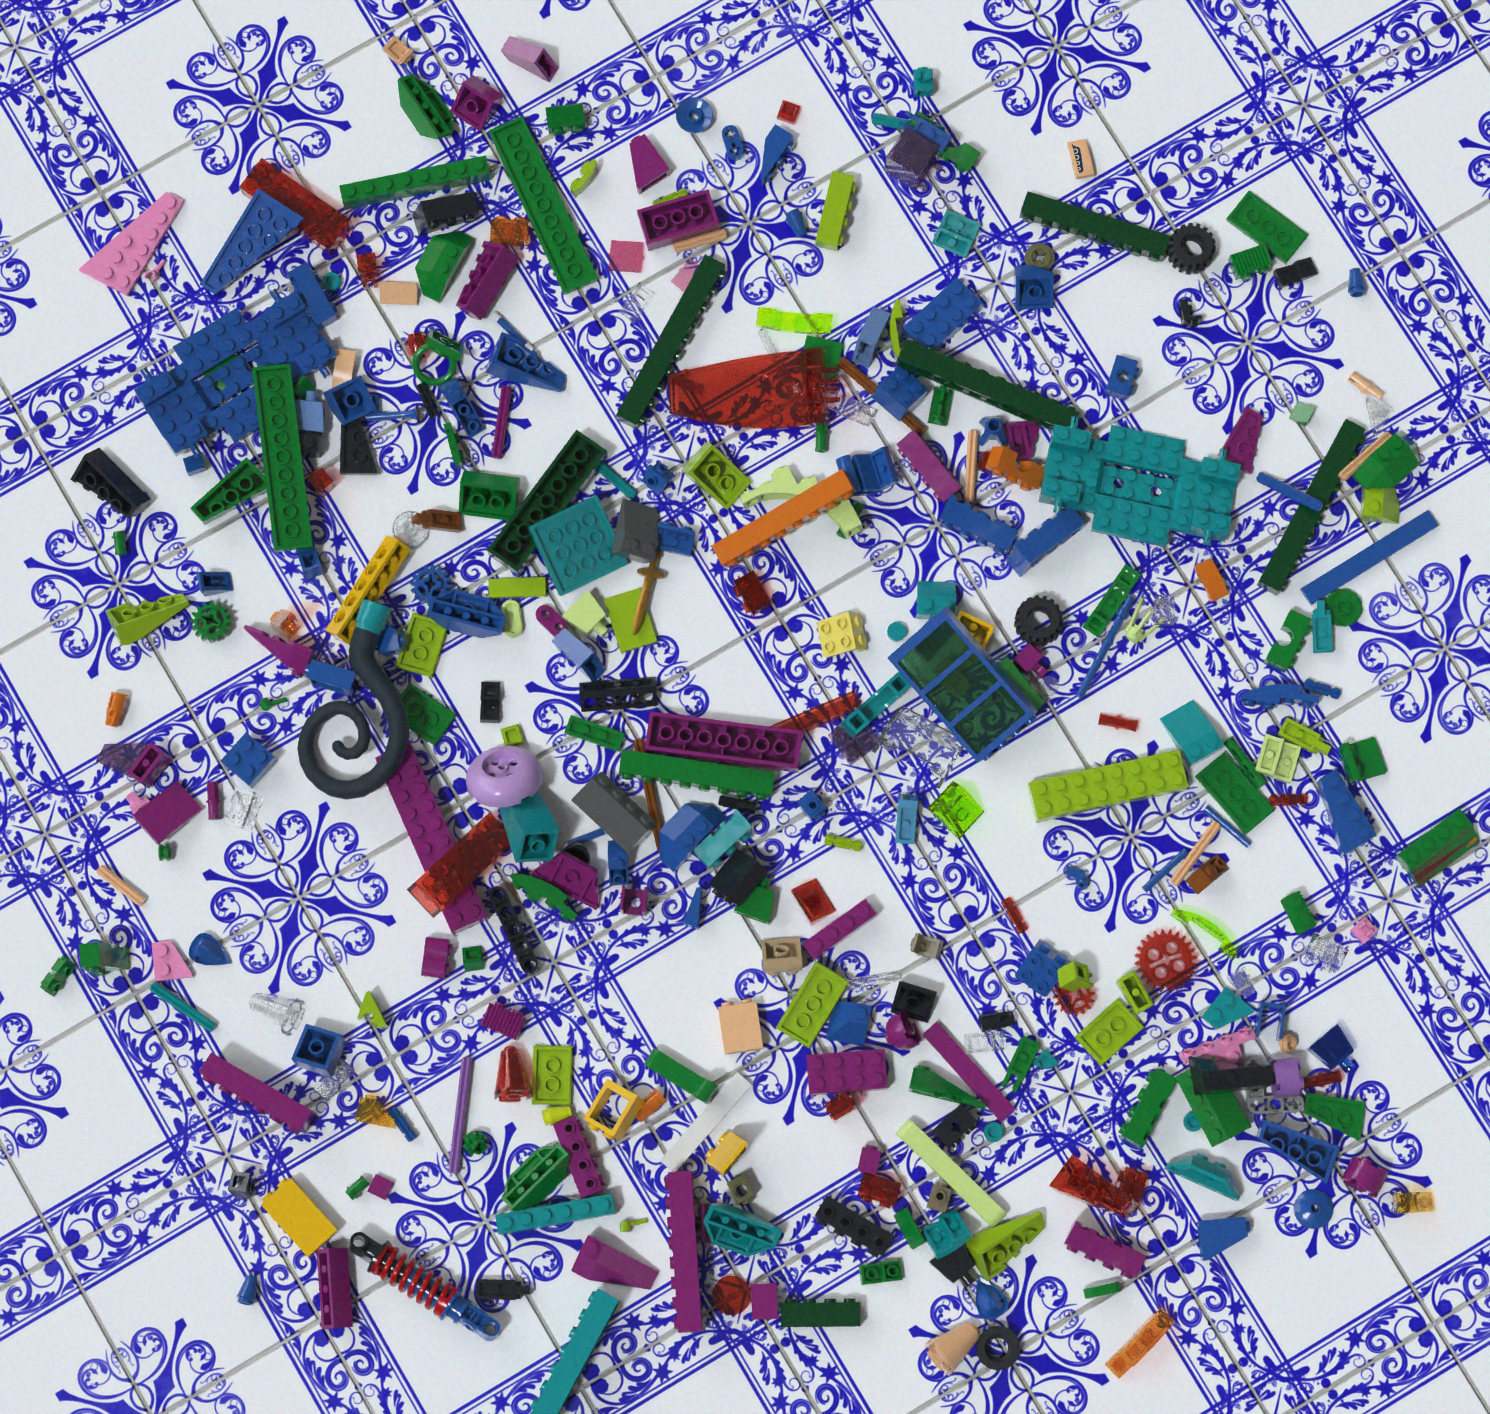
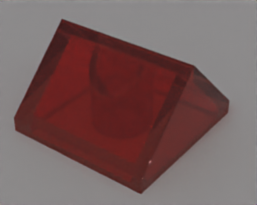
[791,878,836,926]

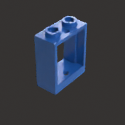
[304,659,360,697]

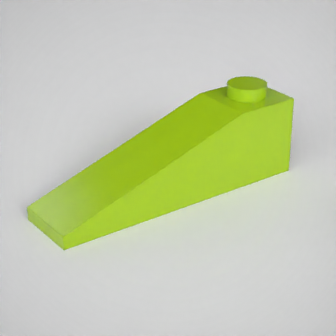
[1360,447,1399,524]
[105,593,189,646]

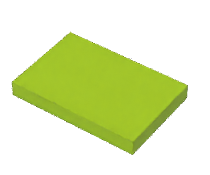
[603,588,657,654]
[395,613,448,678]
[1074,998,1144,1066]
[532,1046,573,1105]

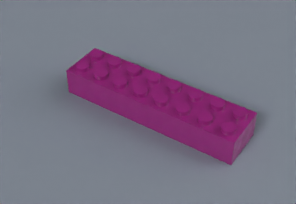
[644,711,804,773]
[664,1171,703,1333]

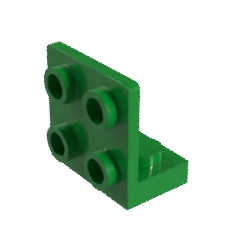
[1338,737,1387,784]

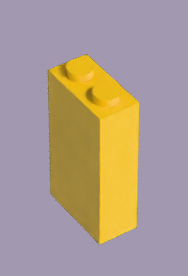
[261,1178,339,1258]

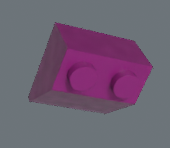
[450,75,503,131]

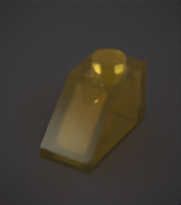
[355,1095,396,1129]

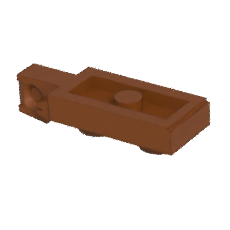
[411,509,462,533]

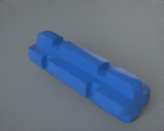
[1303,679,1341,699]
[388,1107,417,1142]

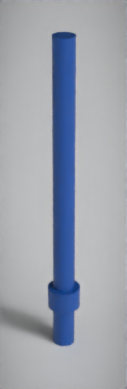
[1076,595,1134,699]

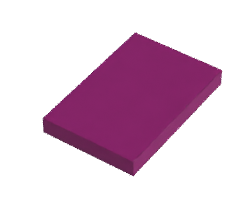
[132,781,202,845]

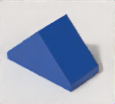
[197,572,233,597]

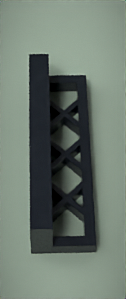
[579,677,658,712]

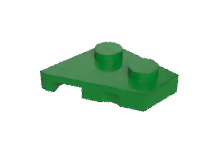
[443,422,465,469]

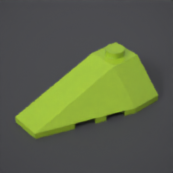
[966,1211,1046,1282]

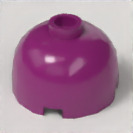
[885,1010,921,1050]

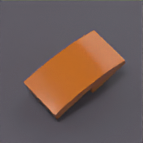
[1194,558,1229,602]

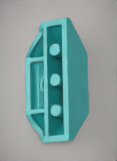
[1164,1153,1240,1201]
[703,1203,782,1257]

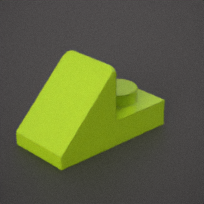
[357,991,388,1030]

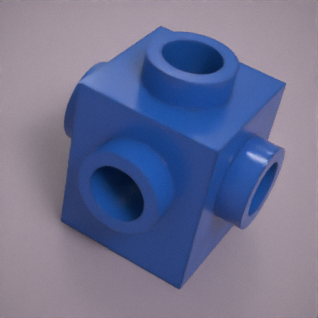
[642,461,676,495]

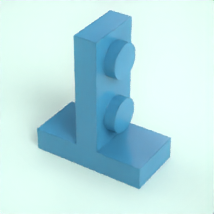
[895,794,918,844]

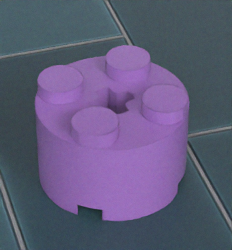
[1269,1057,1304,1098]

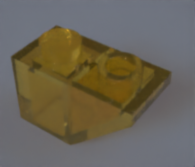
[1392,1192,1434,1215]

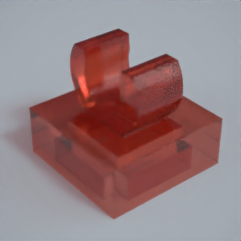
[777,100,800,125]

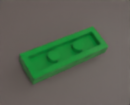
[564,715,625,752]

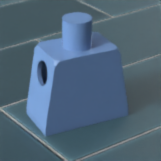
[295,391,326,437]

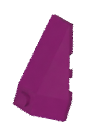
[244,625,317,678]
[571,1235,659,1290]

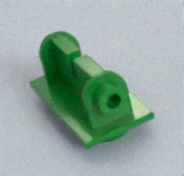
[927,385,953,426]
[40,955,76,997]

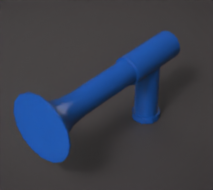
[366,395,420,424]

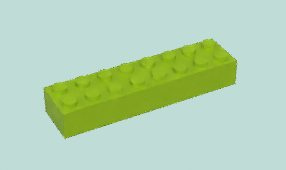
[1027,750,1188,823]

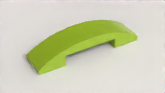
[889,299,911,373]

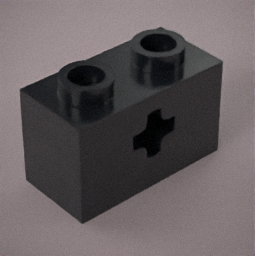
[932,1104,977,1149]

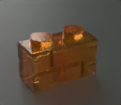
[490,216,530,246]

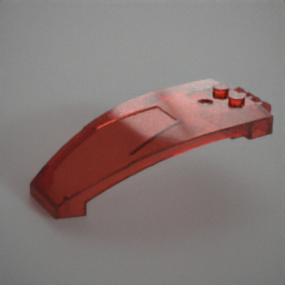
[668,347,840,429]

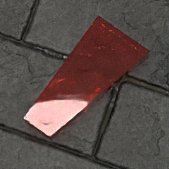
[1049,1154,1139,1220]

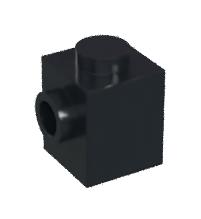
[299,431,321,458]

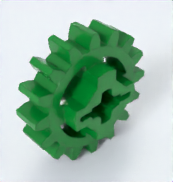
[190,601,233,643]

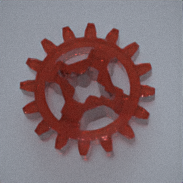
[1052,981,1095,1017]

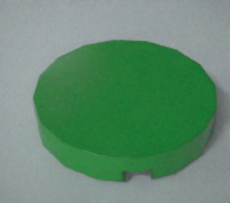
[1325,589,1362,627]

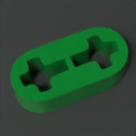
[1083,1282,1122,1299]

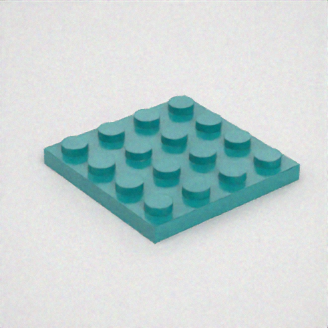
[528,495,628,596]

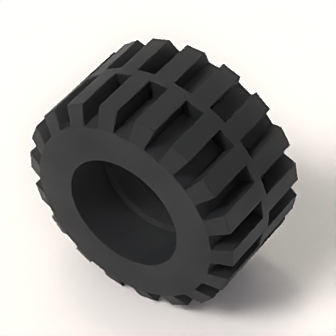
[1167,223,1216,275]
[1014,595,1063,647]

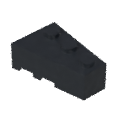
[413,192,479,236]

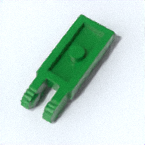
[1001,1036,1041,1093]

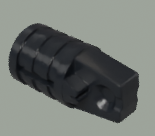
[978,1011,1015,1032]

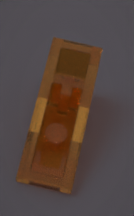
[269,609,301,640]

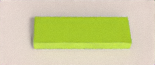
[488,577,546,599]

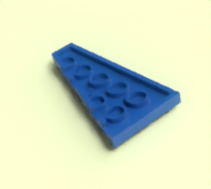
[200,189,305,295]

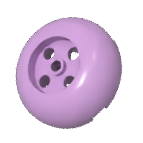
[466,745,543,808]

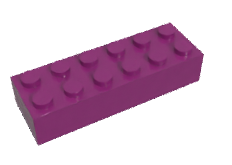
[199,1053,317,1135]

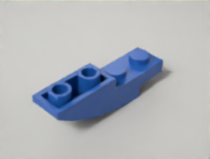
[1239,684,1319,710]

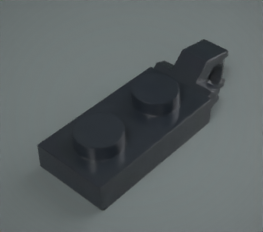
[476,1279,531,1300]

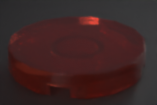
[712,1276,751,1315]

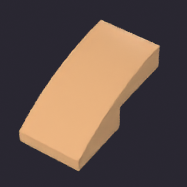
[332,349,357,388]

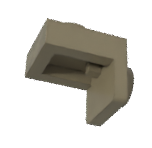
[910,933,944,960]

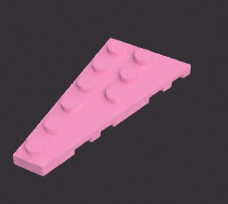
[78,192,184,297]

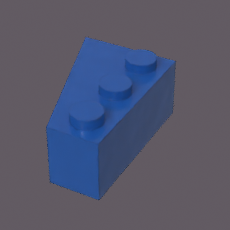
[287,262,339,330]

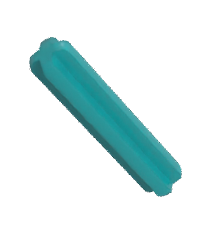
[598,462,638,500]

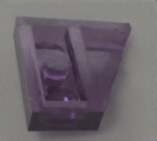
[96,743,148,778]

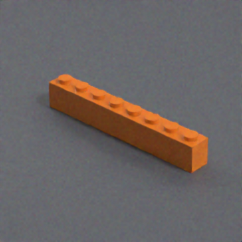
[711,469,857,568]

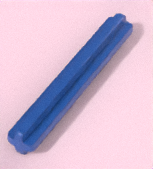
[1256,472,1323,511]

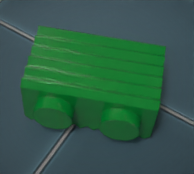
[545,103,586,136]
[1228,243,1273,281]
[1280,891,1317,935]

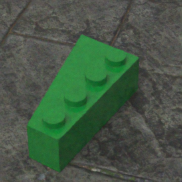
[190,457,267,525]
[1118,1068,1177,1149]

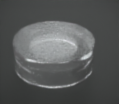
[1039,676,1059,696]

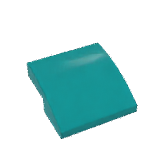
[931,209,981,258]
[921,1209,972,1260]

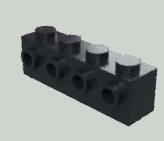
[814,1195,894,1258]

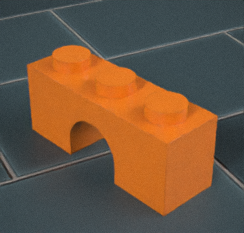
[985,446,1045,492]

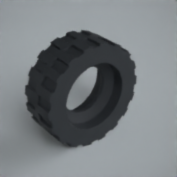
[976,1326,1020,1370]

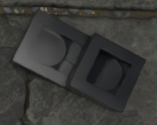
[1273,257,1318,289]
[480,682,501,723]

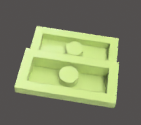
[1255,734,1301,784]

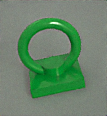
[412,328,464,386]

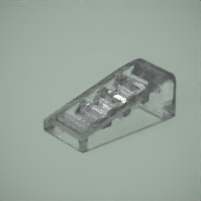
[619,282,656,324]
[964,1031,1007,1054]

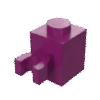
[1012,643,1047,679]

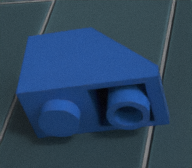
[608,840,629,885]

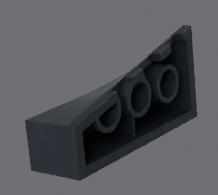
[70,448,151,519]
[1188,1056,1276,1096]

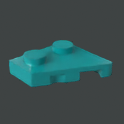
[1201,987,1255,1030]

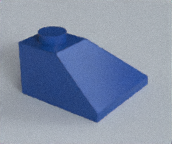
[1014,265,1054,310]
[323,375,377,425]
[826,1001,871,1046]

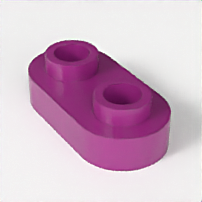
[535,605,568,637]

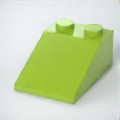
[681,442,752,510]

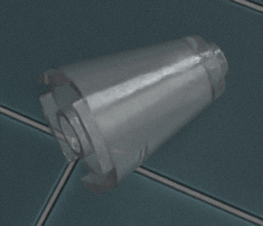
[249,992,305,1036]

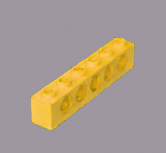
[325,535,411,645]

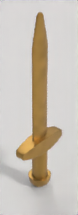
[633,550,665,635]

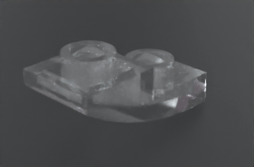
[313,1057,355,1102]

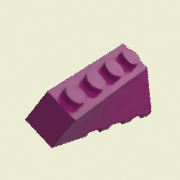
[456,241,519,320]
[1063,1221,1146,1280]

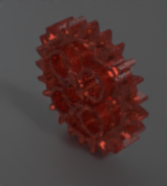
[1134,929,1197,992]

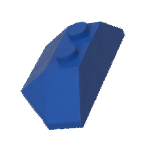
[427,589,506,638]
[659,803,726,873]

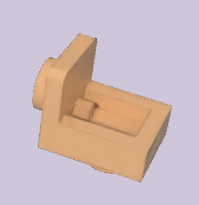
[381,35,413,65]

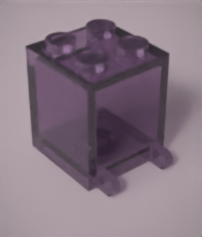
[885,126,942,192]

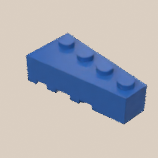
[1256,1119,1339,1184]

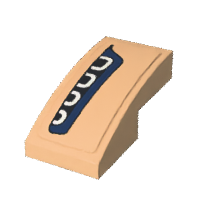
[1067,139,1094,180]

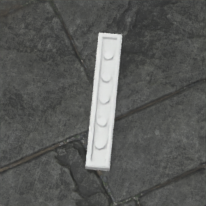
[659,1072,752,1172]

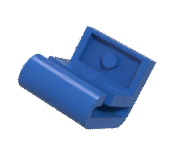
[835,446,899,496]

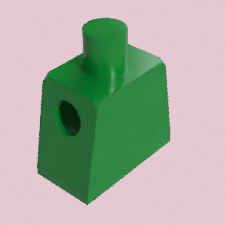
[734,877,774,925]

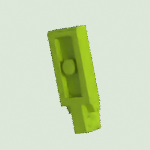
[1277,718,1331,756]

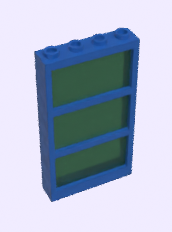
[887,606,1038,763]

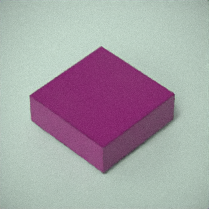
[367,1174,394,1200]

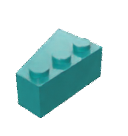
[693,809,752,870]

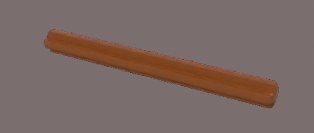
[838,357,926,436]
[634,739,663,851]

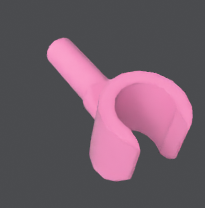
[144,259,166,283]

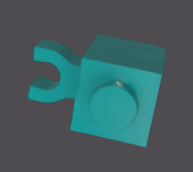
[913,67,933,97]

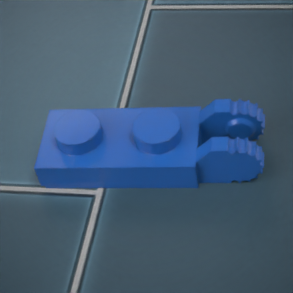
[899,111,952,153]

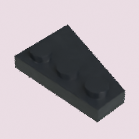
[340,418,378,475]

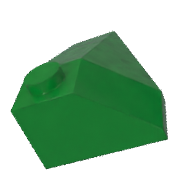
[908,1065,986,1110]

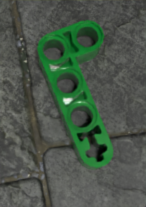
[643,1048,718,1105]

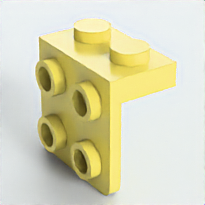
[817,611,867,658]

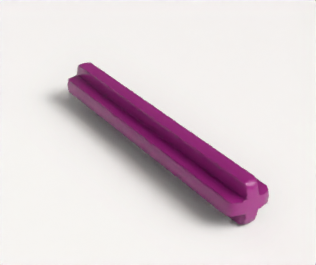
[492,386,512,459]

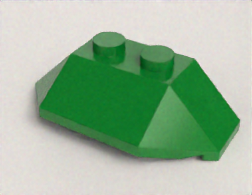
[397,74,454,139]
[415,231,475,304]
[1352,431,1420,489]
[501,1143,570,1211]

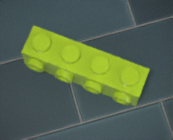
[815,171,857,251]

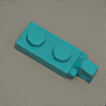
[1312,600,1333,653]

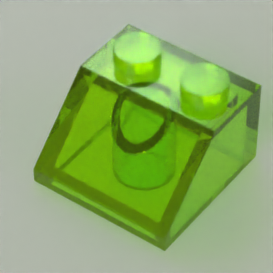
[927,781,985,839]

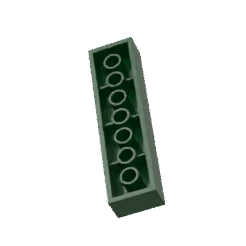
[487,429,608,576]

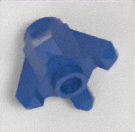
[978,417,1008,446]

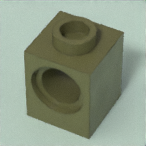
[727,1174,755,1206]

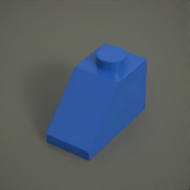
[377,622,408,657]

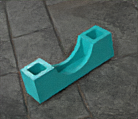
[840,671,911,738]

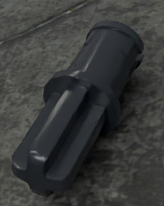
[718,795,757,814]

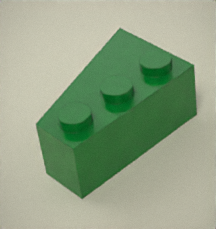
[988,657,1044,716]
[79,942,130,977]

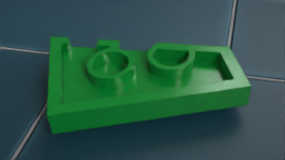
[1303,1093,1365,1141]

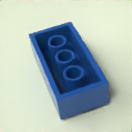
[902,277,983,352]

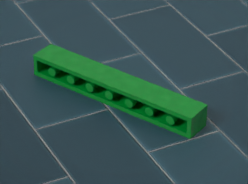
[339,155,491,210]
[618,749,775,800]

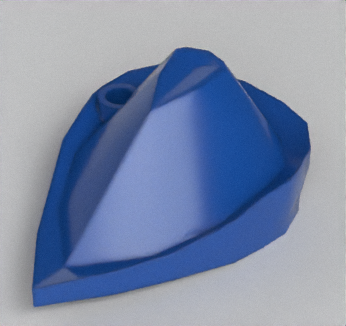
[188,933,231,965]
[976,1276,1009,1320]

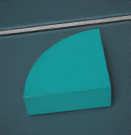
[1032,1049,1059,1069]

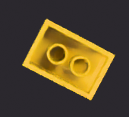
[705,1131,748,1177]

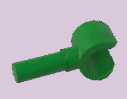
[259,697,287,711]

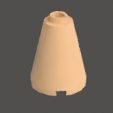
[924,1322,980,1376]

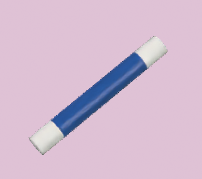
[490,311,535,351]
[558,828,607,852]

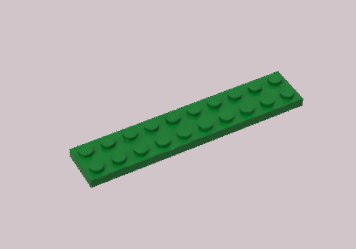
[488,116,598,295]
[252,364,313,552]

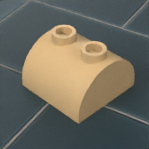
[761,937,803,976]

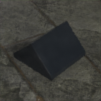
[890,980,937,1023]

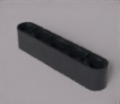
[489,886,539,976]

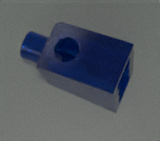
[1307,1024,1355,1073]

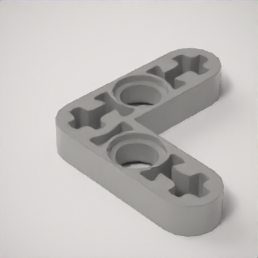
[1244,1057,1304,1115]

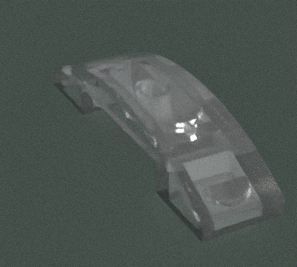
[803,376,878,427]

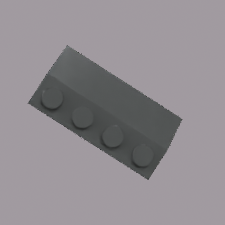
[571,772,657,852]

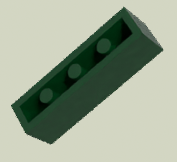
[781,1298,860,1327]

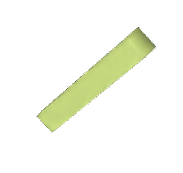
[896,1119,1007,1228]

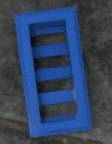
[683,887,702,930]

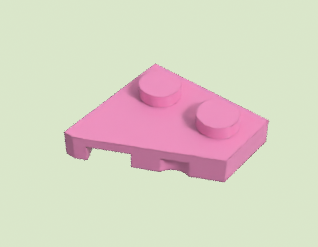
[152,940,193,982]

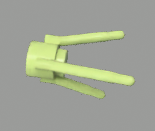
[1124,597,1165,644]

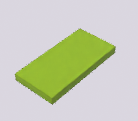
[776,961,849,1048]

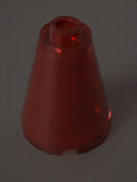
[494,1046,533,1103]

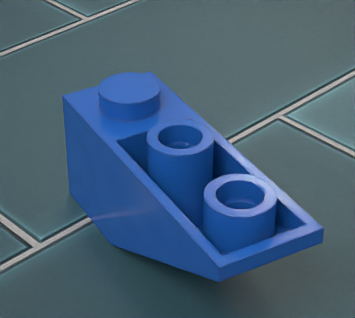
[761,124,795,186]
[438,378,486,438]

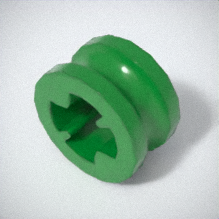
[158,843,171,861]

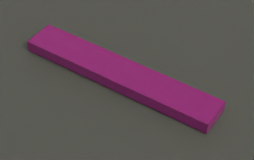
[922,1021,1015,1122]

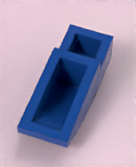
[296,535,324,580]

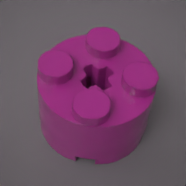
[1341,1156,1388,1198]

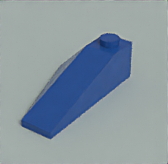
[485,332,566,392]

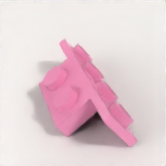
[1178,1027,1257,1065]

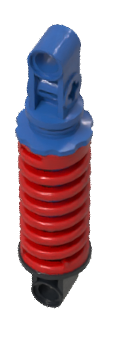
[349,1232,500,1341]

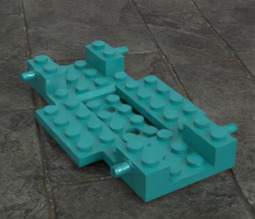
[1038,416,1241,547]

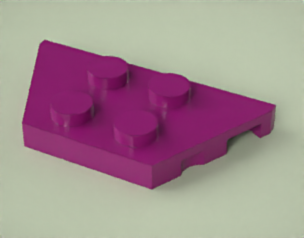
[531,850,599,910]

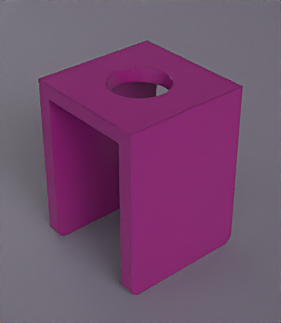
[620,885,649,916]
[751,1283,778,1320]

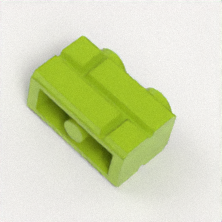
[1116,971,1154,1016]

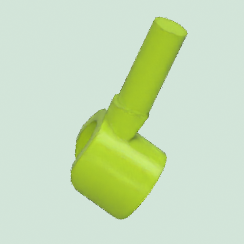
[620,1218,647,1232]

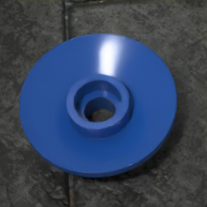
[676,97,713,133]
[1294,1189,1333,1229]

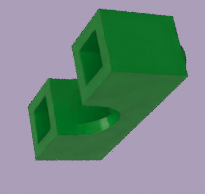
[1264,609,1312,673]

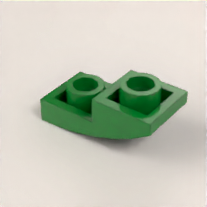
[858,1260,903,1285]

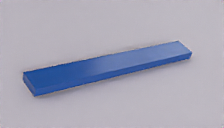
[1300,510,1439,606]

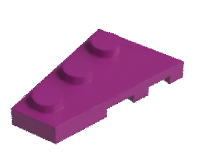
[1218,407,1263,475]

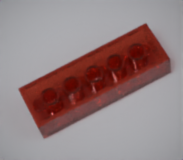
[239,158,354,256]
[407,812,510,918]

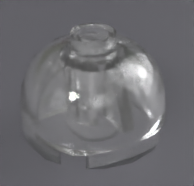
[392,511,430,550]

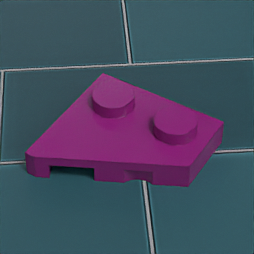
[1005,421,1040,461]

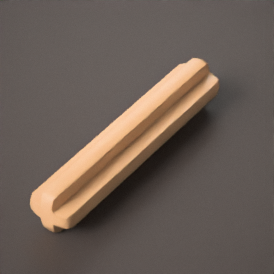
[673,228,727,253]
[96,865,146,906]

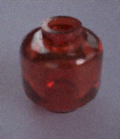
[404,331,431,359]

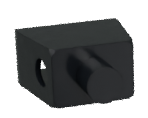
[929,1245,976,1288]

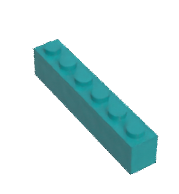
[495,1194,616,1235]

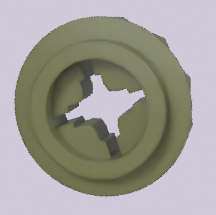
[1024,243,1055,271]

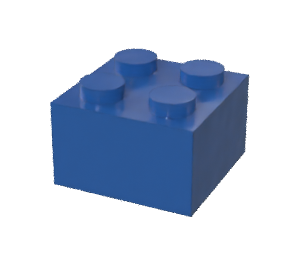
[872,367,929,422]
[220,732,278,789]
[291,1024,346,1078]

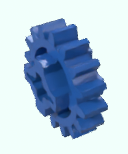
[410,564,452,606]

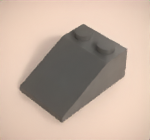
[611,499,658,564]

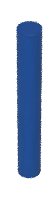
[1203,805,1252,848]
[1141,848,1189,893]

